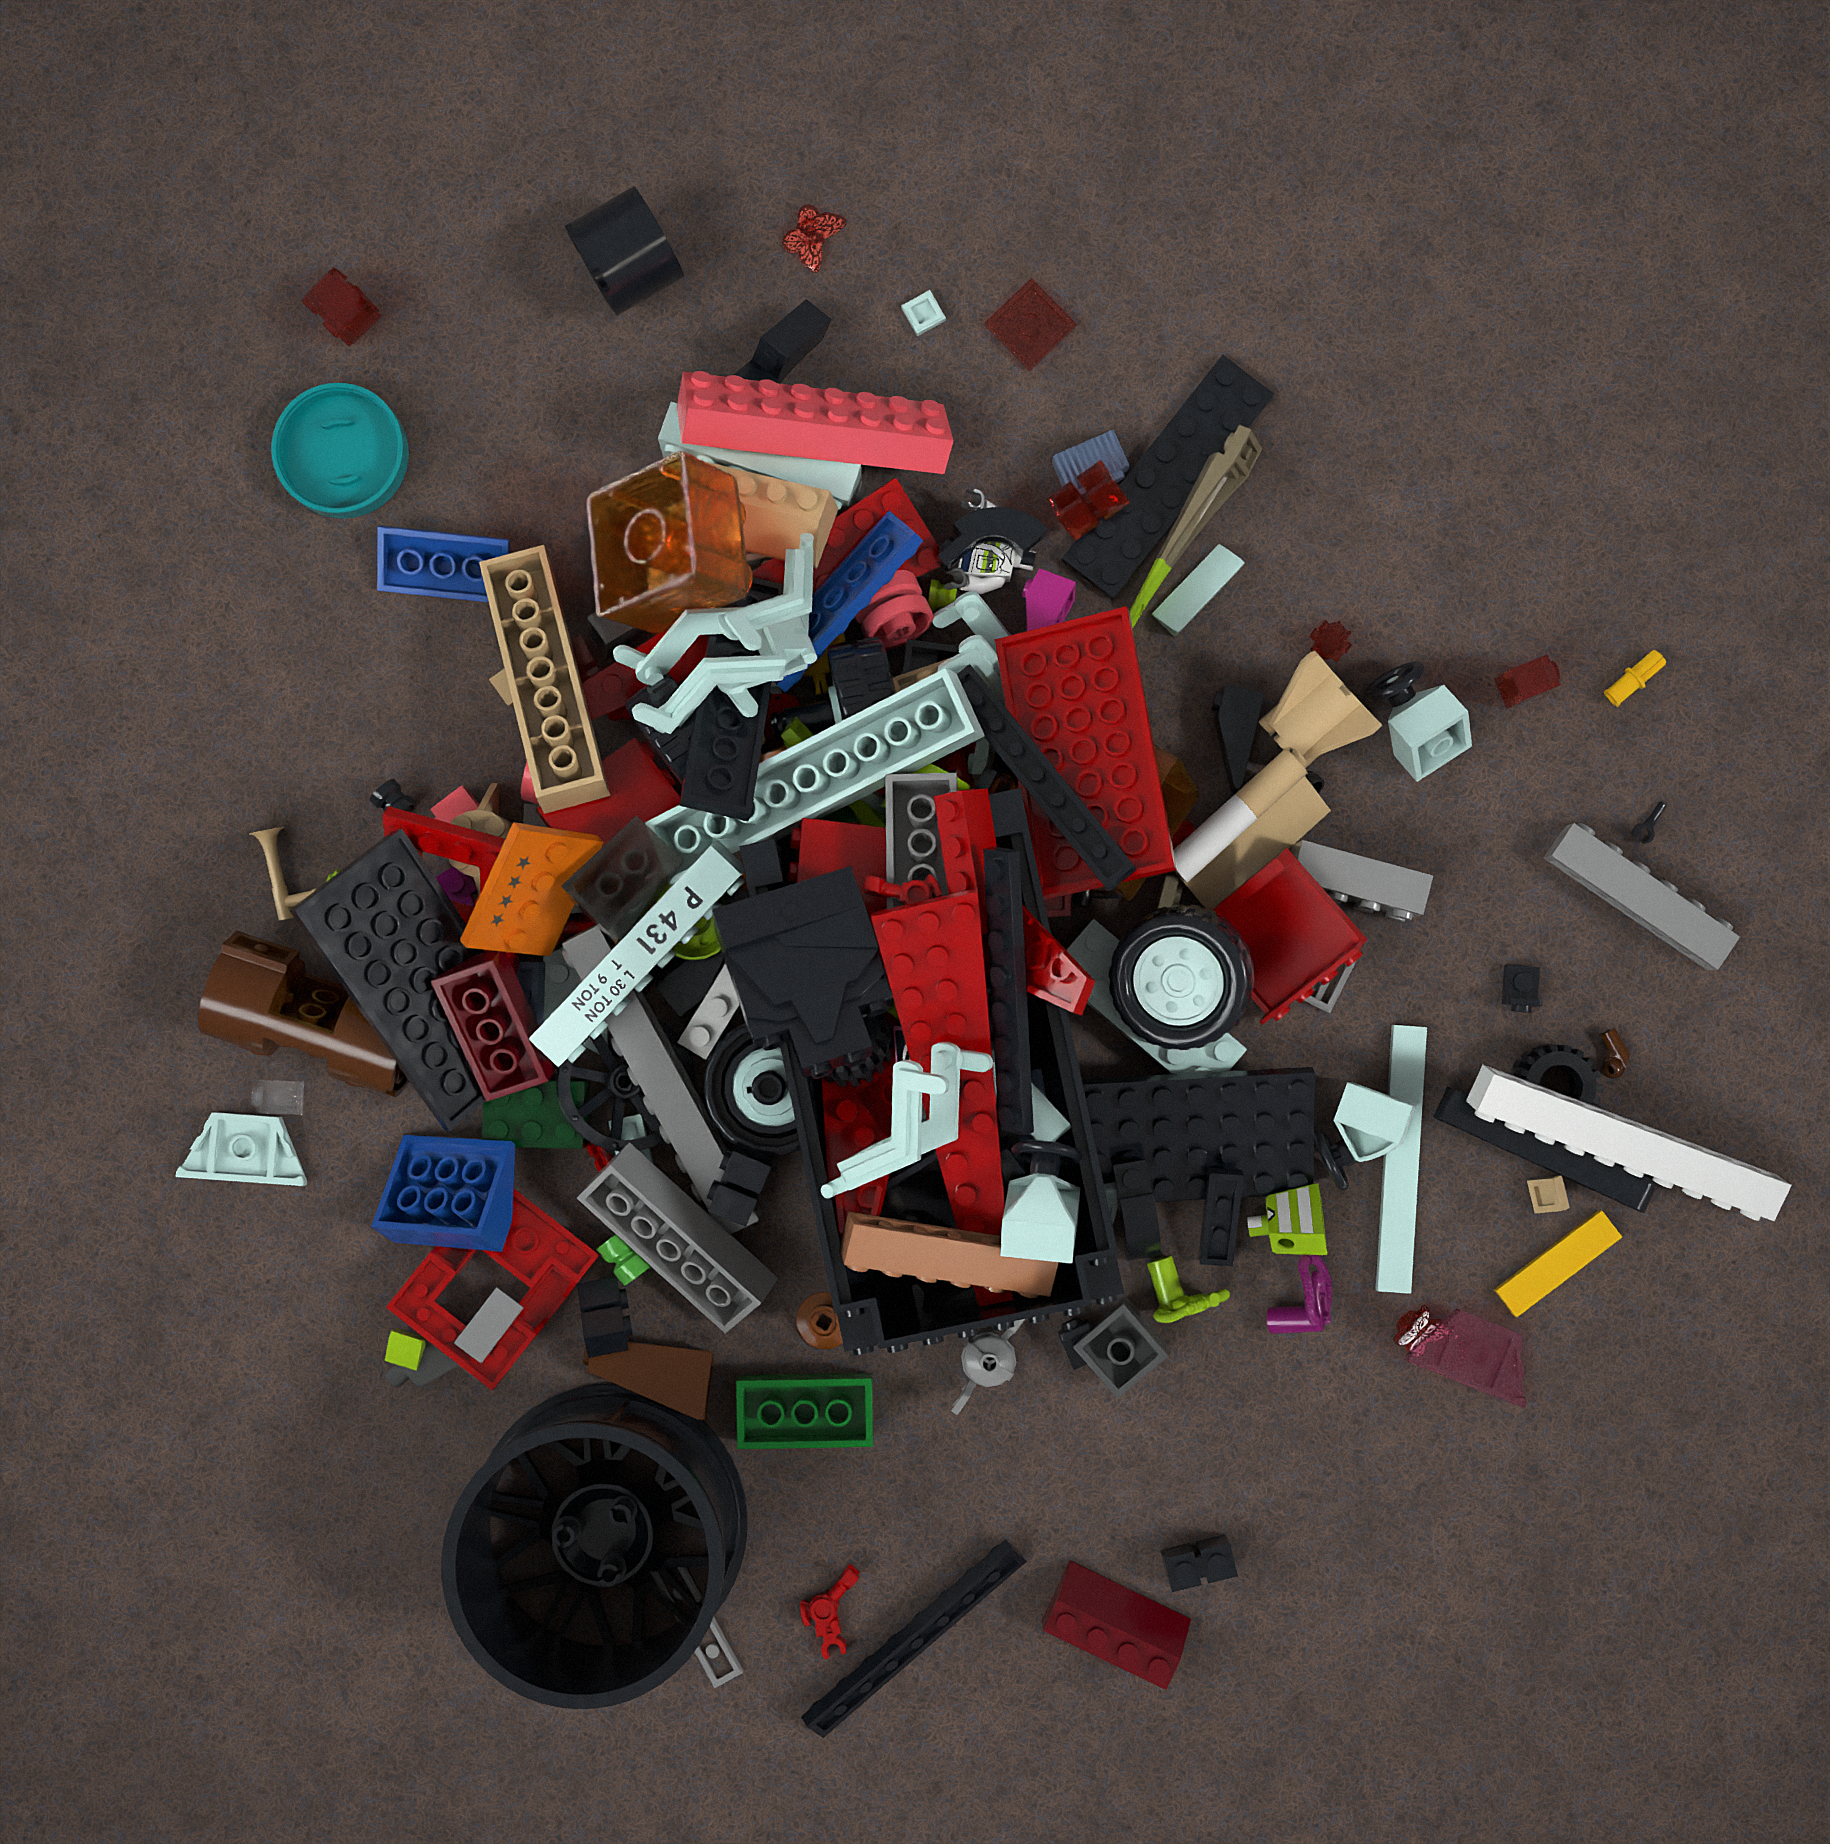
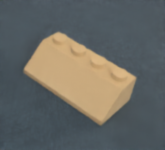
[693,462,838,568]

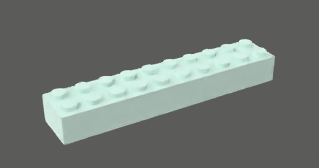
[645,668,985,885]

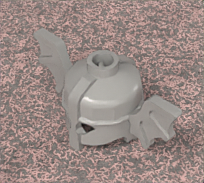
[951,1319,1025,1415]

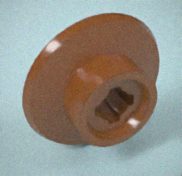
[796,1292,843,1350]

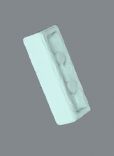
[1151,544,1245,637]

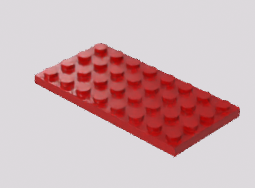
[995,606,1177,900]

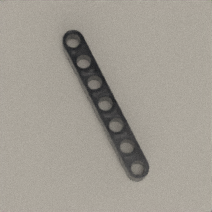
[1434,1087,1658,1213]

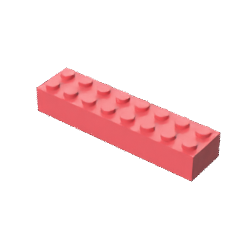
[677,371,954,474]

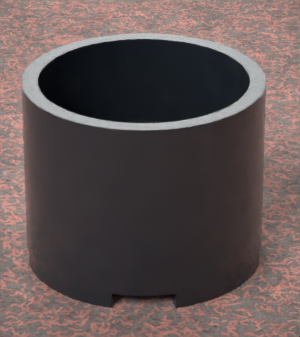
[565,186,685,316]

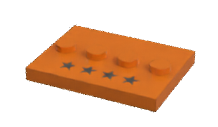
[460,822,604,956]

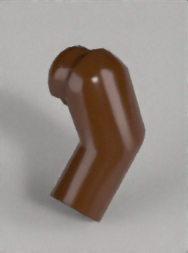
[1600,1028,1630,1079]

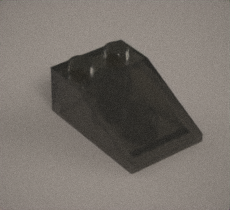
[561,815,684,944]

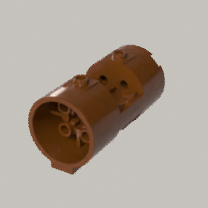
[198,930,409,1097]

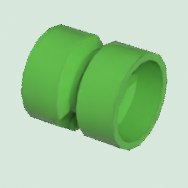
[596,1234,651,1286]

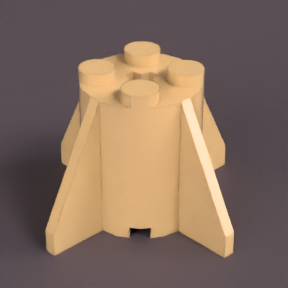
[1258,650,1382,768]
[449,783,512,894]

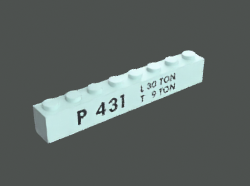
[529,840,745,1067]

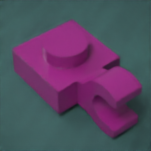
[435,866,478,907]

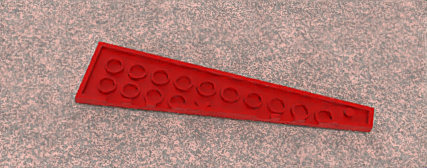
[582,477,941,720]
[871,888,1013,1307]

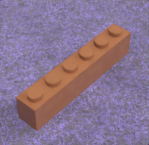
[839,1212,1059,1298]

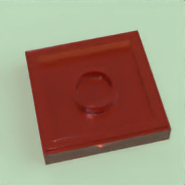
[984,278,1077,372]

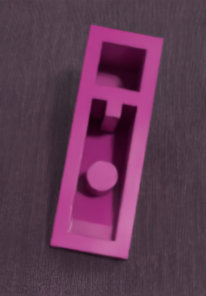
[1022,568,1076,631]

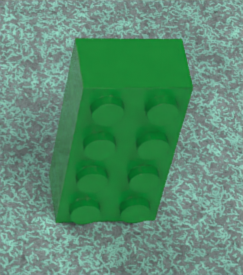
[736,1373,874,1449]

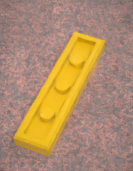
[1494,1210,1622,1318]

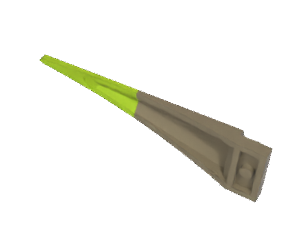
[1130,425,1262,627]

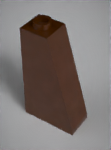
[583,1342,715,1421]

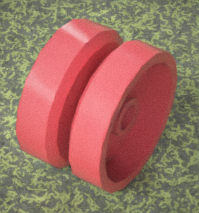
[855,570,934,650]

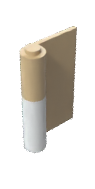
[1173,749,1331,910]

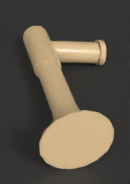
[249,827,317,920]

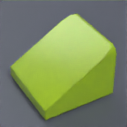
[385,1328,427,1371]

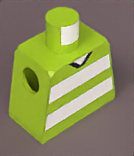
[1247,1183,1328,1255]

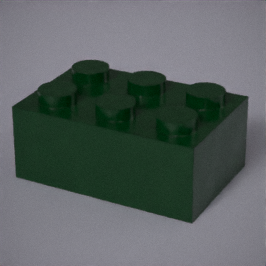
[482,1080,590,1149]

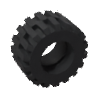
[824,1014,894,1087]
[1510,1044,1602,1105]

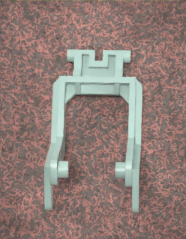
[717,533,814,717]
[933,591,1010,708]
[613,607,817,734]
[821,1042,993,1199]

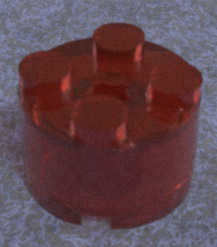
[301,266,382,346]

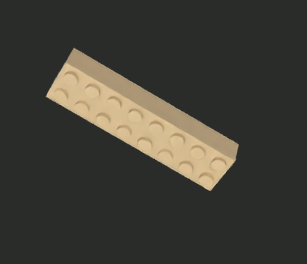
[479,545,610,814]

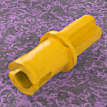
[1604,650,1666,707]

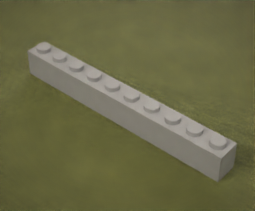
[562,920,762,1234]

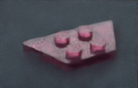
[1404,1308,1526,1408]

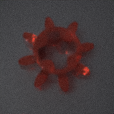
[1309,620,1352,662]

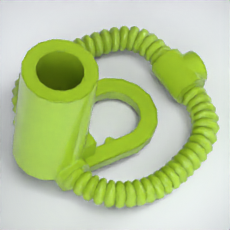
[1147,1255,1230,1323]

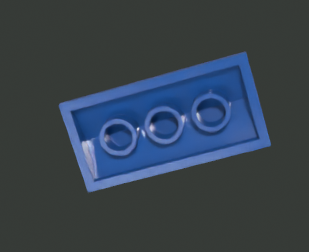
[377,525,511,603]

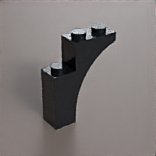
[734,299,832,383]

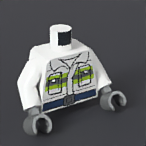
[945,489,1036,594]

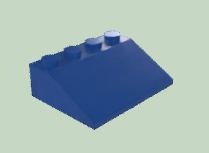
[371,1135,515,1252]

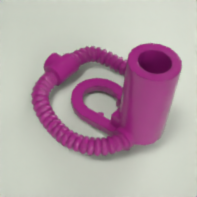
[1267,1255,1332,1334]

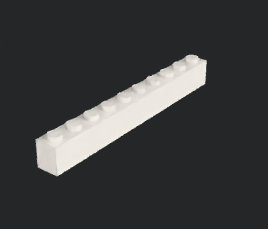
[1466,1065,1792,1221]

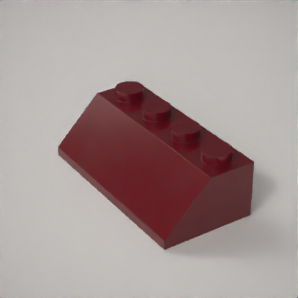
[431,950,557,1102]
[1042,1560,1191,1690]

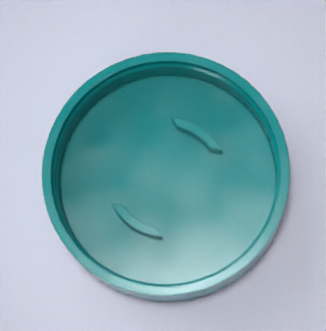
[271,383,409,519]

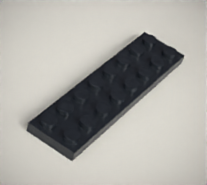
[1061,355,1274,600]
[679,569,784,822]

